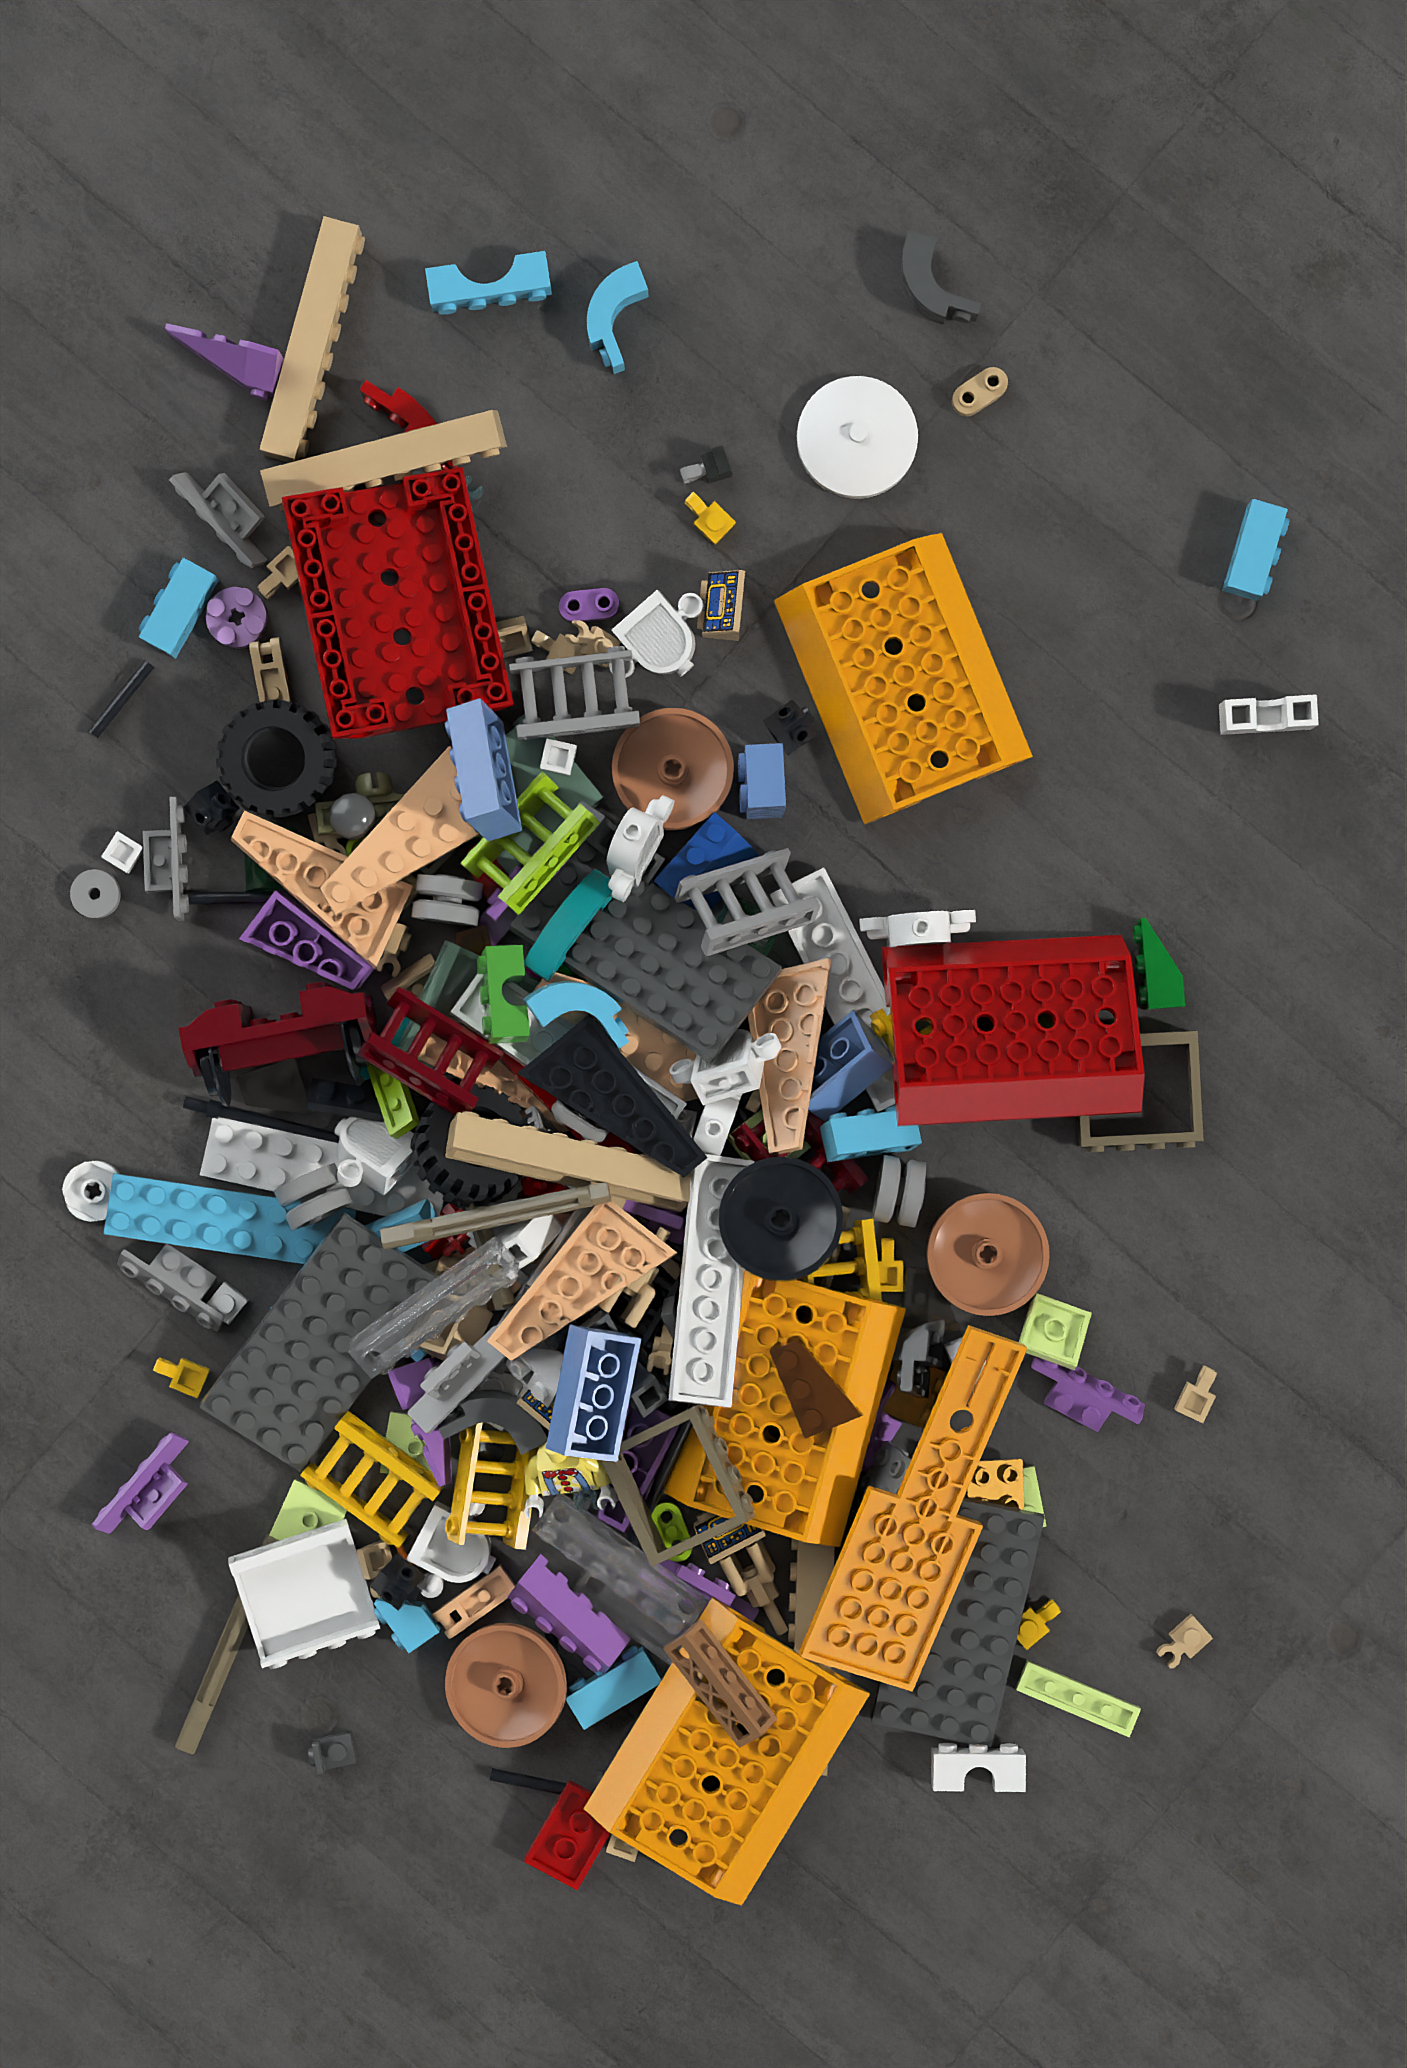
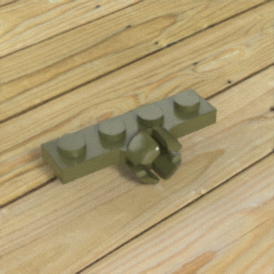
[315,772,405,835]

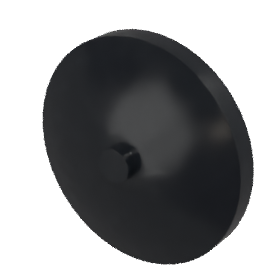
[719,1157,843,1282]

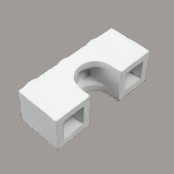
[1219,695,1319,735]
[931,1743,1026,1792]

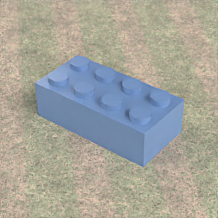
[445,698,522,841]
[738,743,786,819]
[546,1325,641,1462]

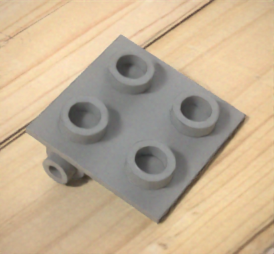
[857,1440,911,1498]

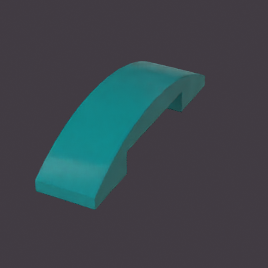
[524,869,613,982]

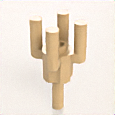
[598,1227,671,1328]
[719,1539,788,1635]

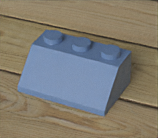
[808,1010,893,1122]

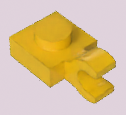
[684,492,736,545]
[878,1238,903,1292]
[153,1357,210,1398]
[1017,1599,1061,1650]

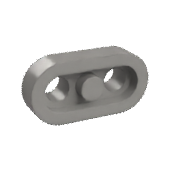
[551,1099,609,1142]

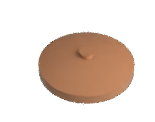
[612,708,734,830]
[926,1193,1049,1316]
[445,1623,567,1748]

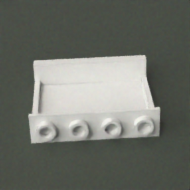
[228,1519,380,1669]

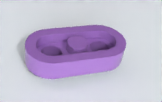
[559,588,619,623]

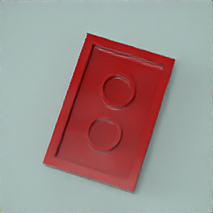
[524,1779,610,1890]

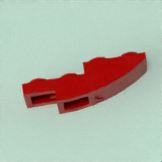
[360,380,459,470]

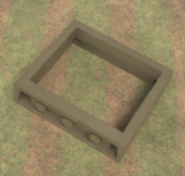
[1076,1031,1204,1152]
[601,1404,756,1567]

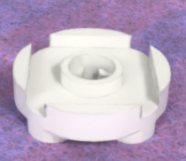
[62,1160,120,1222]

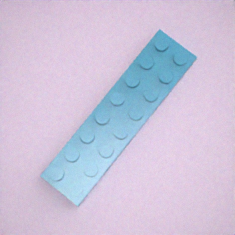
[103,1173,356,1264]

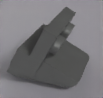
[891,1319,945,1398]

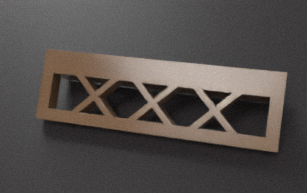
[663,1619,777,1748]

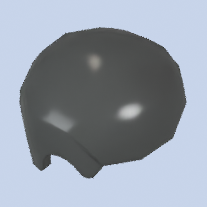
[330,793,376,840]

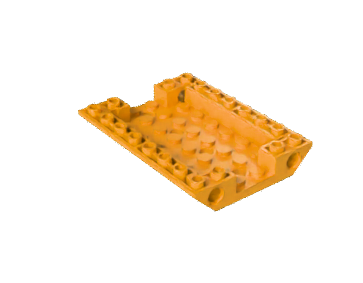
[773,533,1033,825]
[664,1270,906,1547]
[584,1597,870,1906]

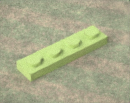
[1015,1660,1141,1737]

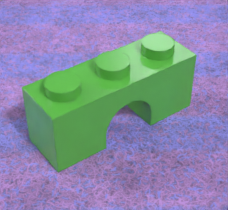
[477,945,530,1044]

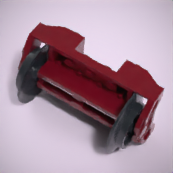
[178,982,377,1107]

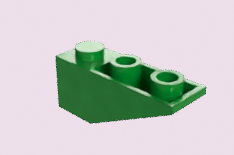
[1133,918,1185,1010]

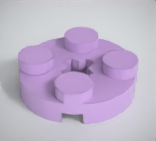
[206,587,268,649]

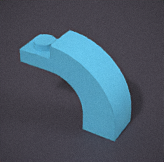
[587,261,649,374]
[523,981,629,1049]

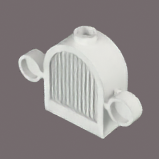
[609,590,704,678]
[607,795,675,902]
[859,910,976,948]
[669,1029,781,1105]
[693,1094,742,1156]
[335,1117,415,1195]
[406,1501,496,1598]

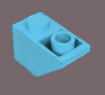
[373,1598,441,1653]

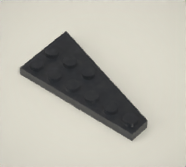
[518,1014,708,1178]

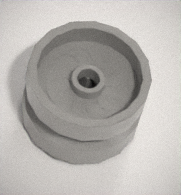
[411,874,484,927]
[872,1155,926,1228]
[274,1163,353,1231]

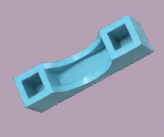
[425,251,552,315]

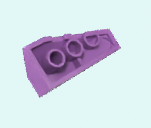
[165,323,284,401]
[388,1358,452,1487]

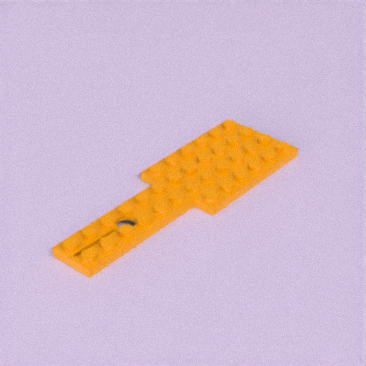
[799,1325,1027,1692]

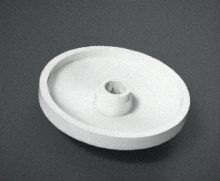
[797,376,918,499]

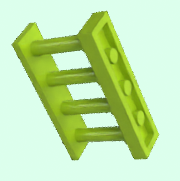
[461,772,601,915]

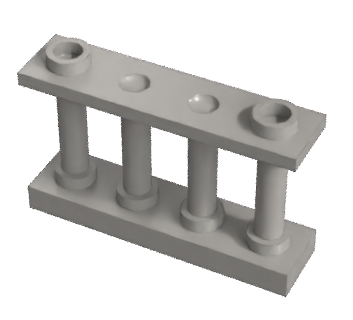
[509,646,640,741]
[675,848,820,956]

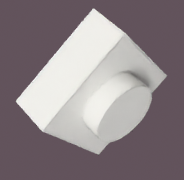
[540,739,577,776]
[101,831,143,874]
[207,1281,249,1325]

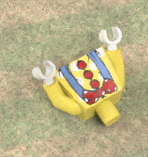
[524,1442,618,1518]

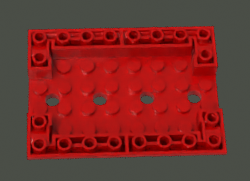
[281,467,514,739]
[881,935,1145,1127]

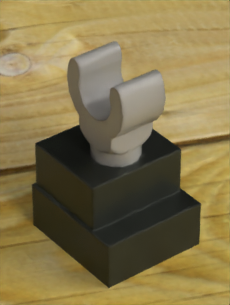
[680,445,733,484]

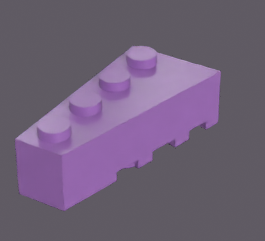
[239,890,374,990]
[597,1405,680,1532]
[508,1554,631,1674]

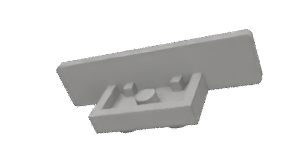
[169,472,267,568]
[143,797,189,921]
[117,1244,225,1331]
[408,1326,506,1434]

